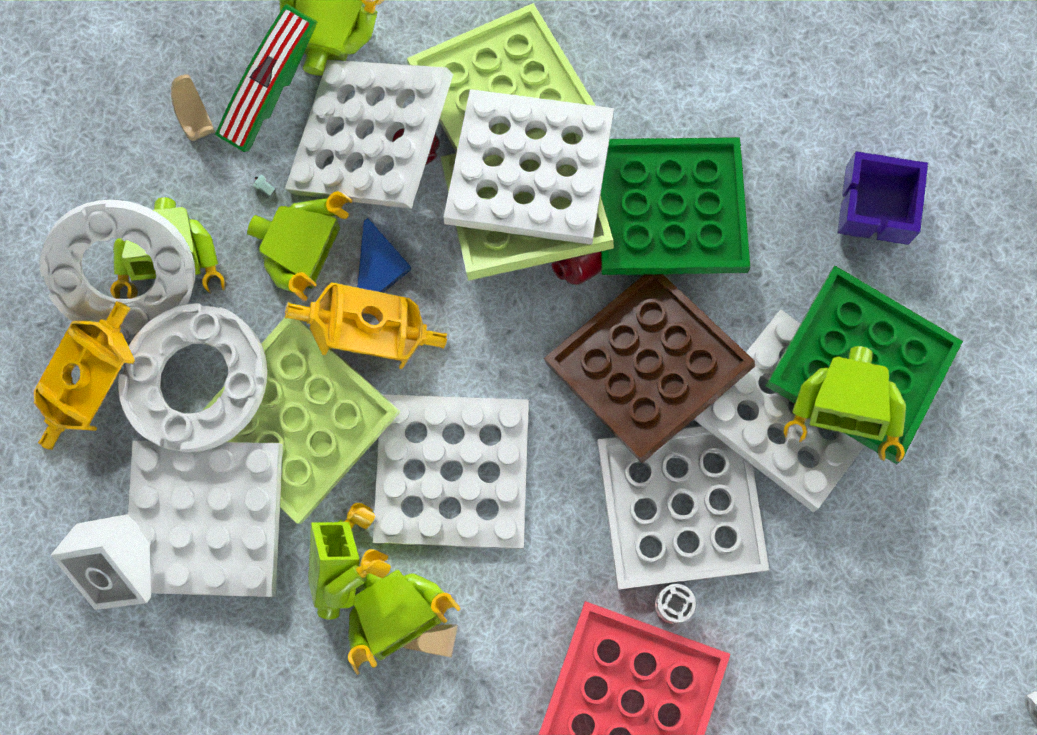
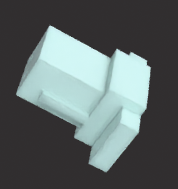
[252,174,275,196]

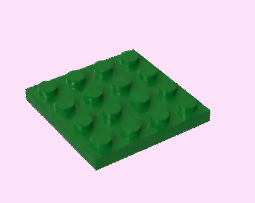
[600,137,750,275]
[765,266,963,465]

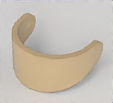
[171,74,215,141]
[403,624,458,657]

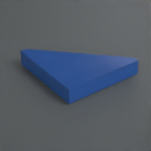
[357,218,412,293]

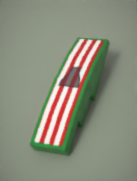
[215,4,318,152]

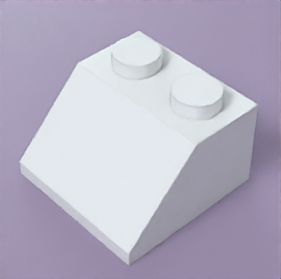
[51,514,151,610]

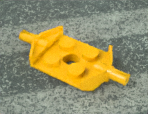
[285,283,447,369]
[34,301,135,450]

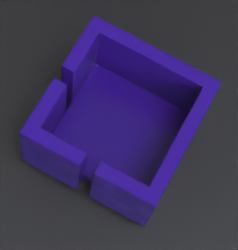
[837,151,928,245]

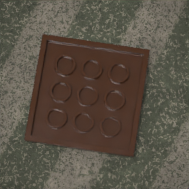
[544,274,755,463]

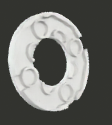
[40,200,195,338]
[118,303,267,453]

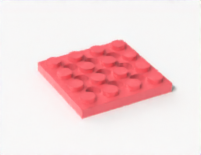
[538,601,731,735]

